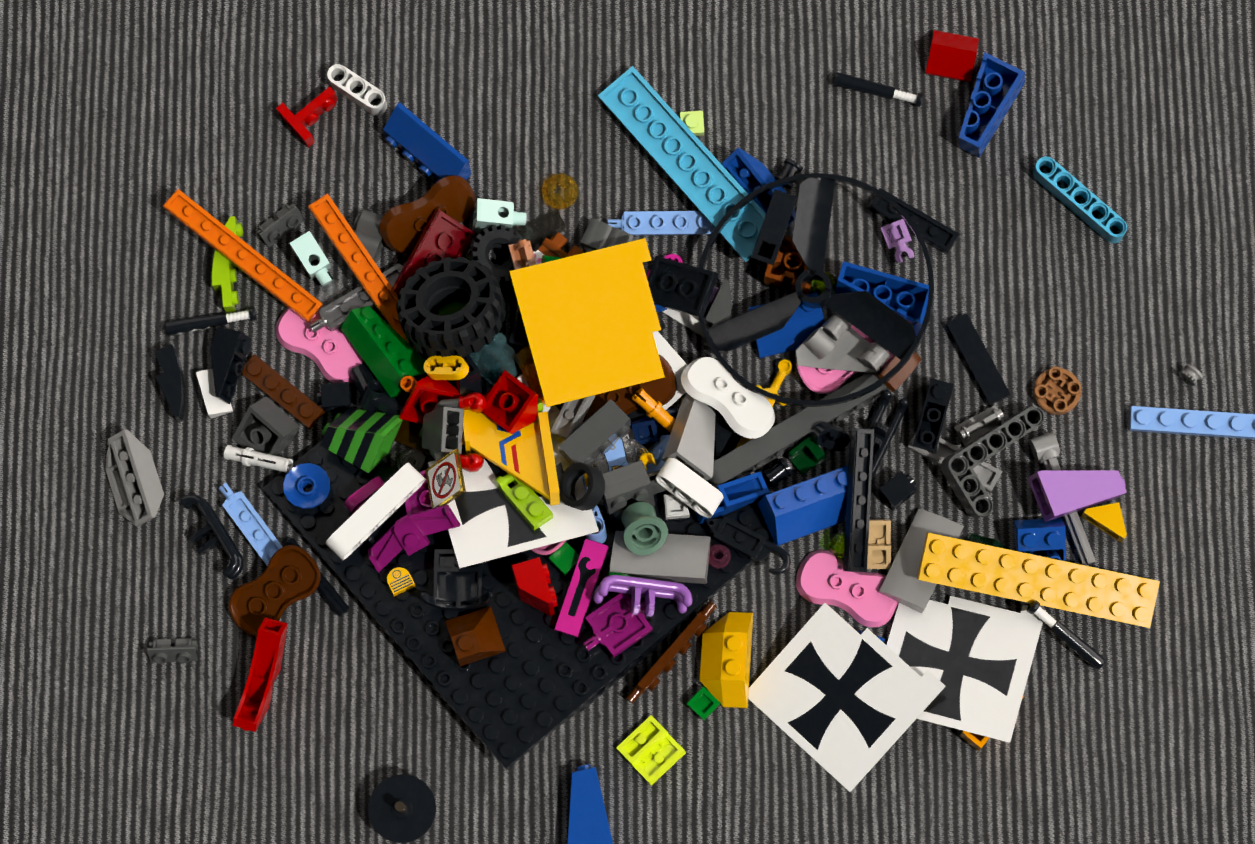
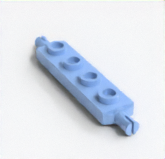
[608,211,715,236]
[219,483,282,566]

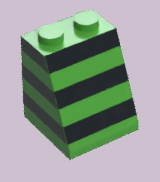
[320,408,403,473]

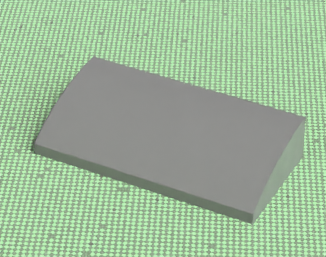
[879,509,964,613]
[609,531,711,584]

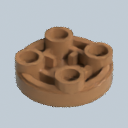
[1033,367,1082,415]

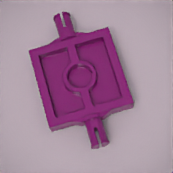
[582,593,653,658]

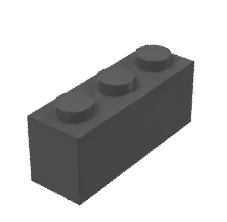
[558,399,631,466]

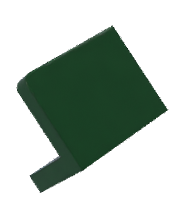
[788,436,825,475]

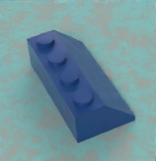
[383,102,472,182]
[757,466,849,546]

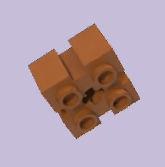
[764,235,813,295]

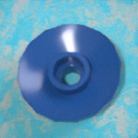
[283,463,330,509]

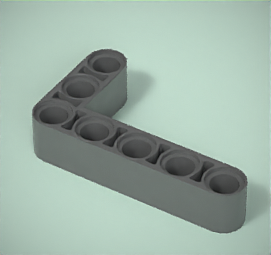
[941,406,1045,518]

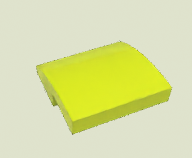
[616,715,686,786]

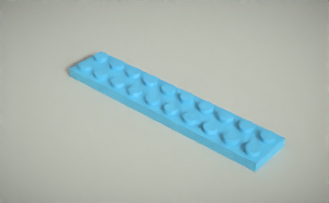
[598,66,766,262]

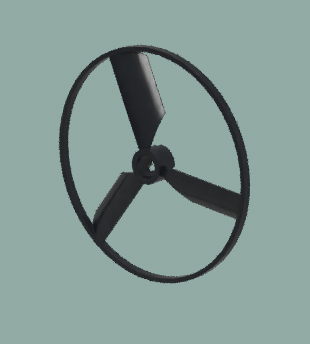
[699,173,934,407]

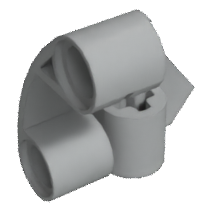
[795,312,891,373]

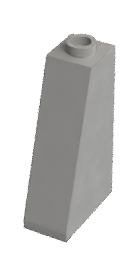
[662,393,716,481]

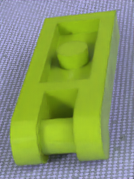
[494,473,553,531]

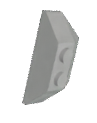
[105,429,164,526]

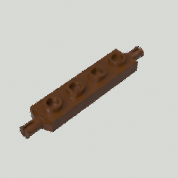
[625,600,717,704]

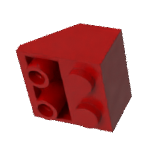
[512,557,558,616]

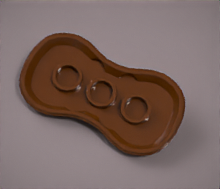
[380,175,476,253]
[583,355,677,423]
[228,545,321,637]

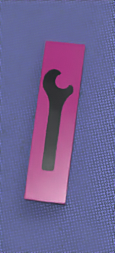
[555,539,609,638]

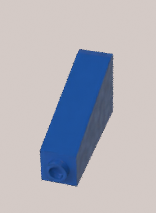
[568,764,613,844]

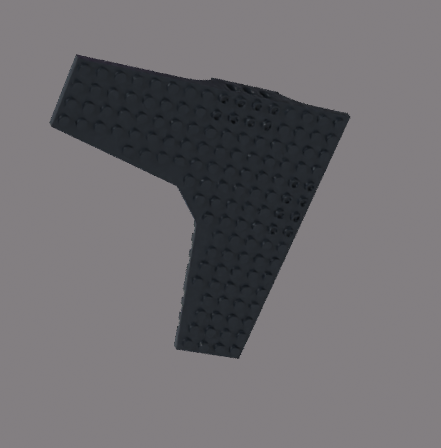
[263,441,775,770]

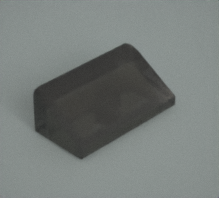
[515,209,566,246]

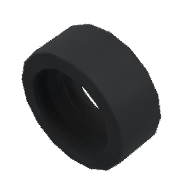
[559,463,605,511]

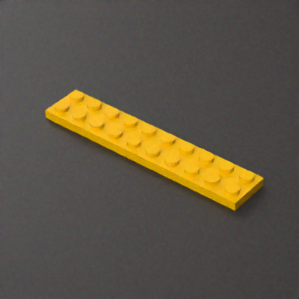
[917,532,1160,628]

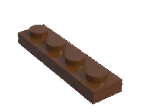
[241,354,325,430]

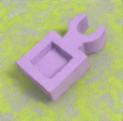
[881,219,914,263]

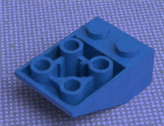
[1014,518,1066,561]

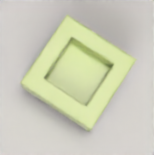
[680,111,704,136]

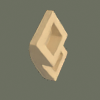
[867,519,891,569]

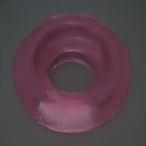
[709,544,731,569]

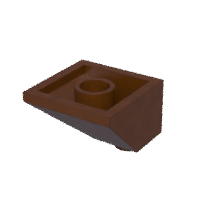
[445,606,506,666]

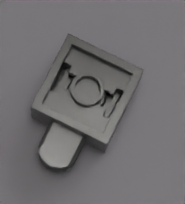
[602,460,666,522]

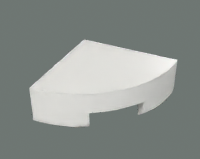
[664,494,690,520]

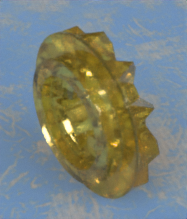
[542,173,579,209]

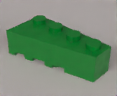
[341,306,435,398]

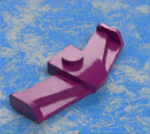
[368,504,461,572]

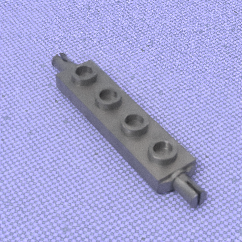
[309,263,403,333]

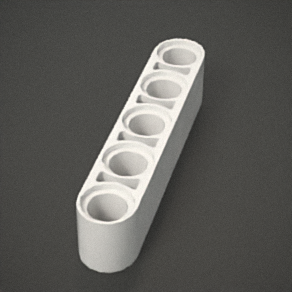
[325,462,426,560]

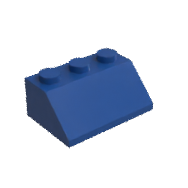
[749,292,825,359]

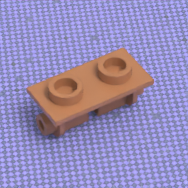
[508,239,536,270]

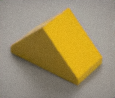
[1081,502,1127,543]

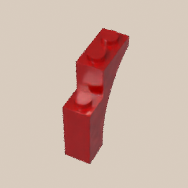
[232,617,288,732]

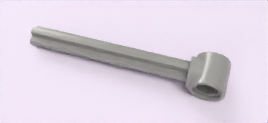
[1029,432,1096,565]

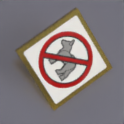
[426,449,466,509]

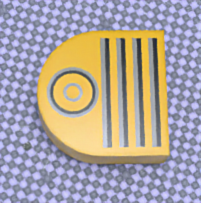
[387,567,415,596]

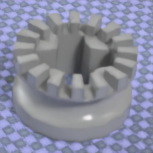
[1179,364,1203,387]

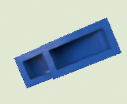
[694,472,770,524]

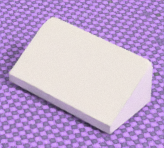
[196,369,233,419]

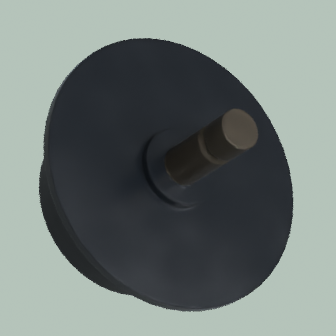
[368,775,436,843]

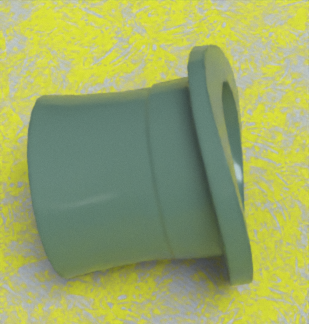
[621,502,668,556]

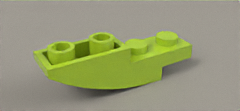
[212,216,243,313]

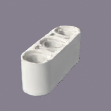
[327,64,387,115]
[655,458,724,518]

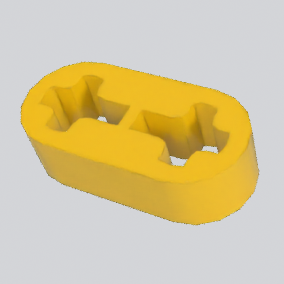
[423,356,469,380]

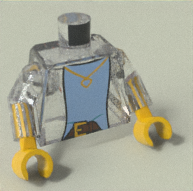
[584,435,657,487]

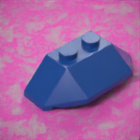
[722,148,795,227]

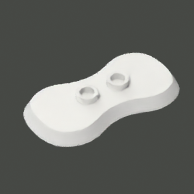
[681,357,775,439]

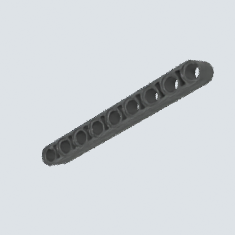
[709,368,890,488]

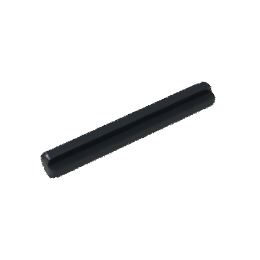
[283,538,349,617]

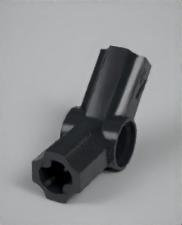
[349,364,405,415]

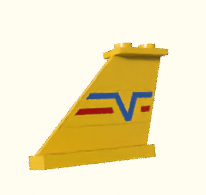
[462,410,560,505]

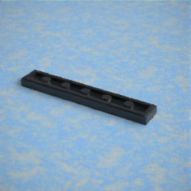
[843,428,874,572]

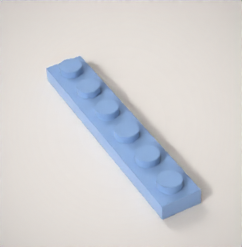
[1129,406,1255,439]

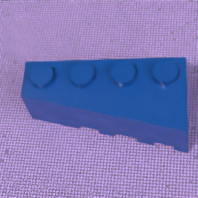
[959,52,1025,158]

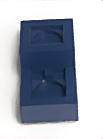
[631,408,678,445]

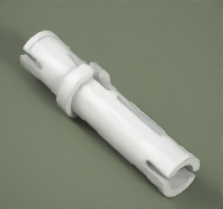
[224,445,293,473]

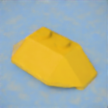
[700,612,753,708]

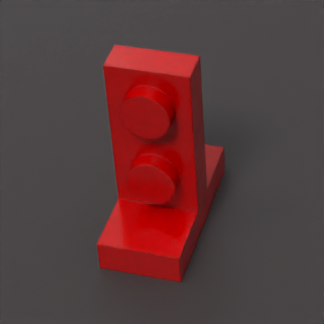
[276,86,338,148]

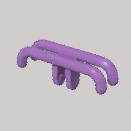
[594,575,692,617]

